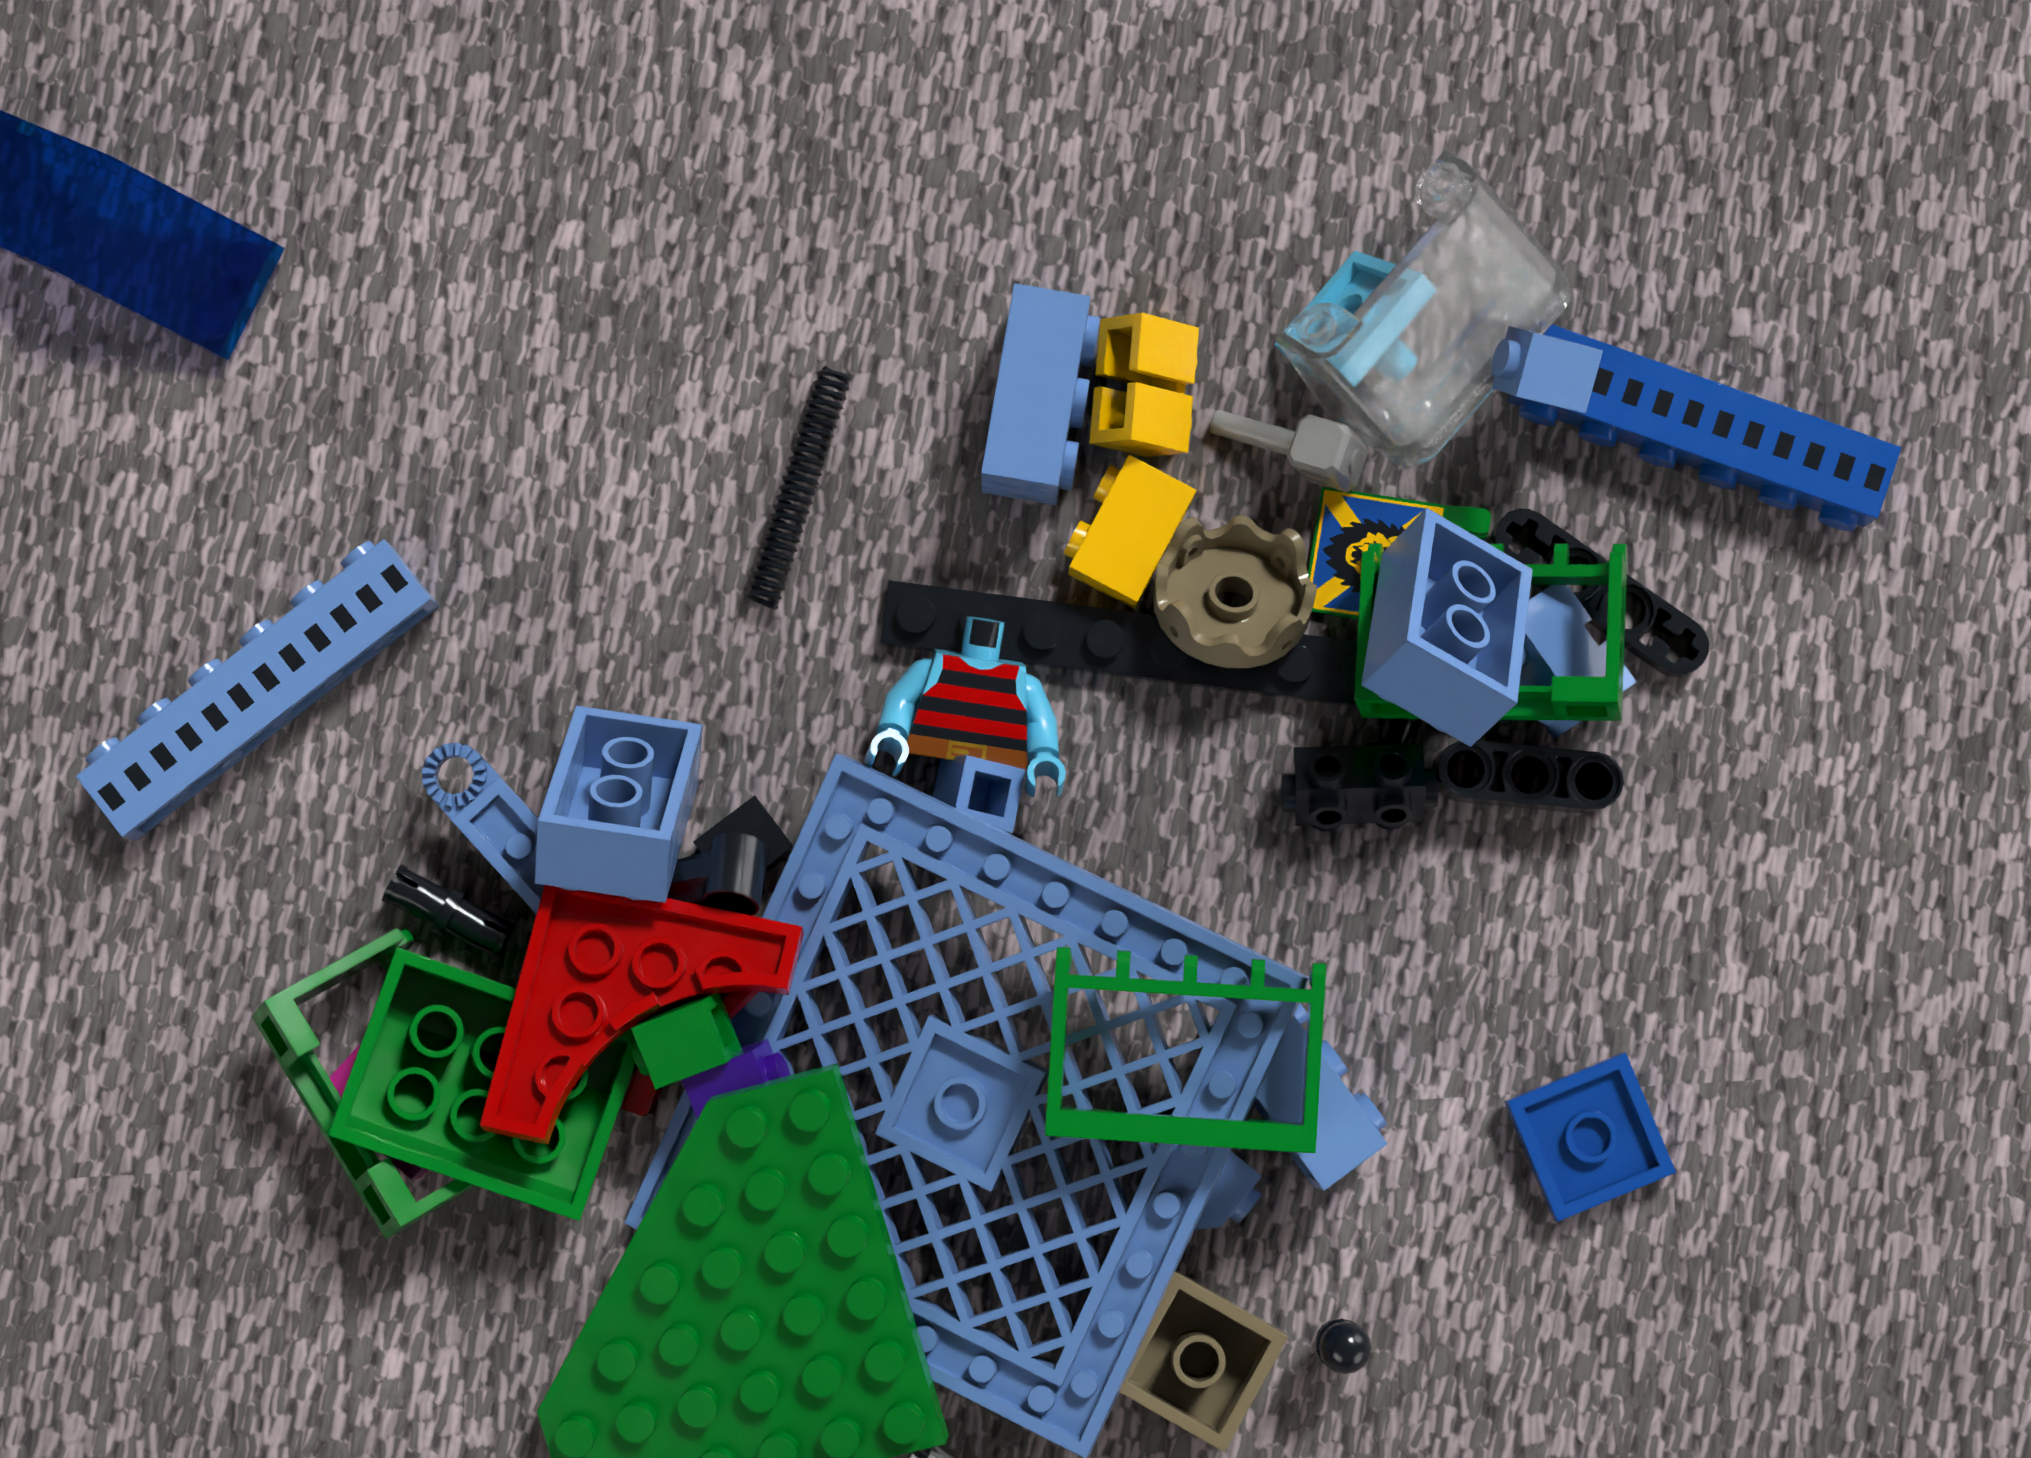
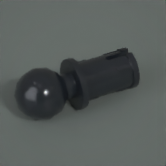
[1316,1319,1372,1374]

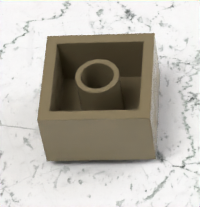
[1120,1270,1289,1453]

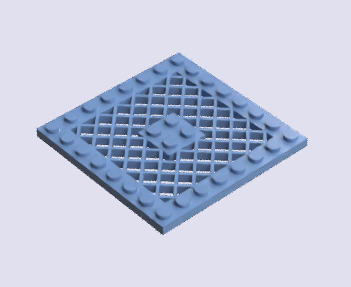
[624,754,1309,1458]

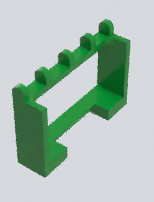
[1354,543,1627,721]
[252,928,475,1239]
[1045,947,1326,1153]

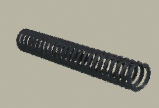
[745,366,853,610]

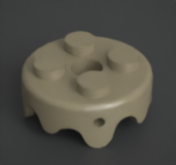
[1153,515,1317,668]

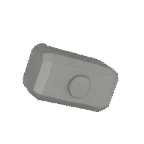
[1210,409,1368,493]

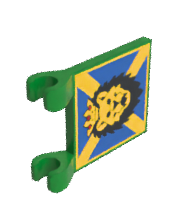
[1308,486,1491,620]

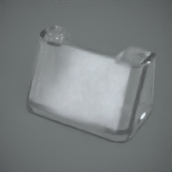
[1276,150,1571,466]

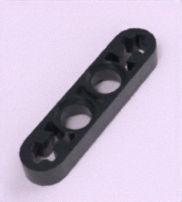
[1492,508,1709,677]

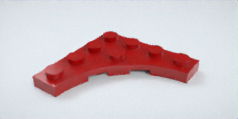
[480,885,804,1144]

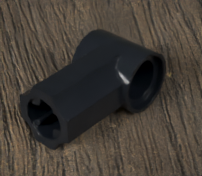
[667,833,769,916]

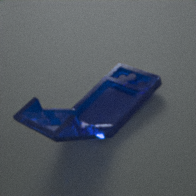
[0,110,285,360]

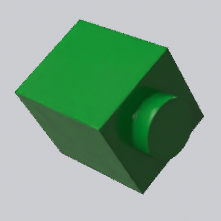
[631,993,742,1090]

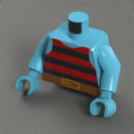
[864,617,1066,797]

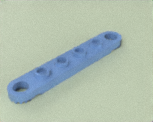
[421,742,692,1024]

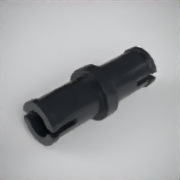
[382,864,516,960]

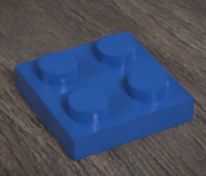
[1504,1052,1676,1222]

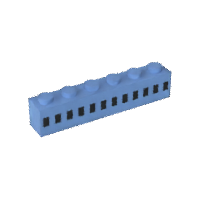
[76,539,440,841]

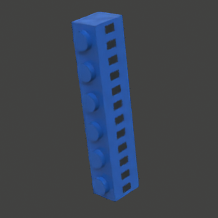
[1507,320,1902,532]

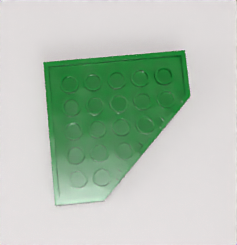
[537,1063,949,1458]

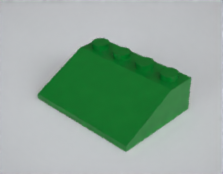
[328,947,635,1221]

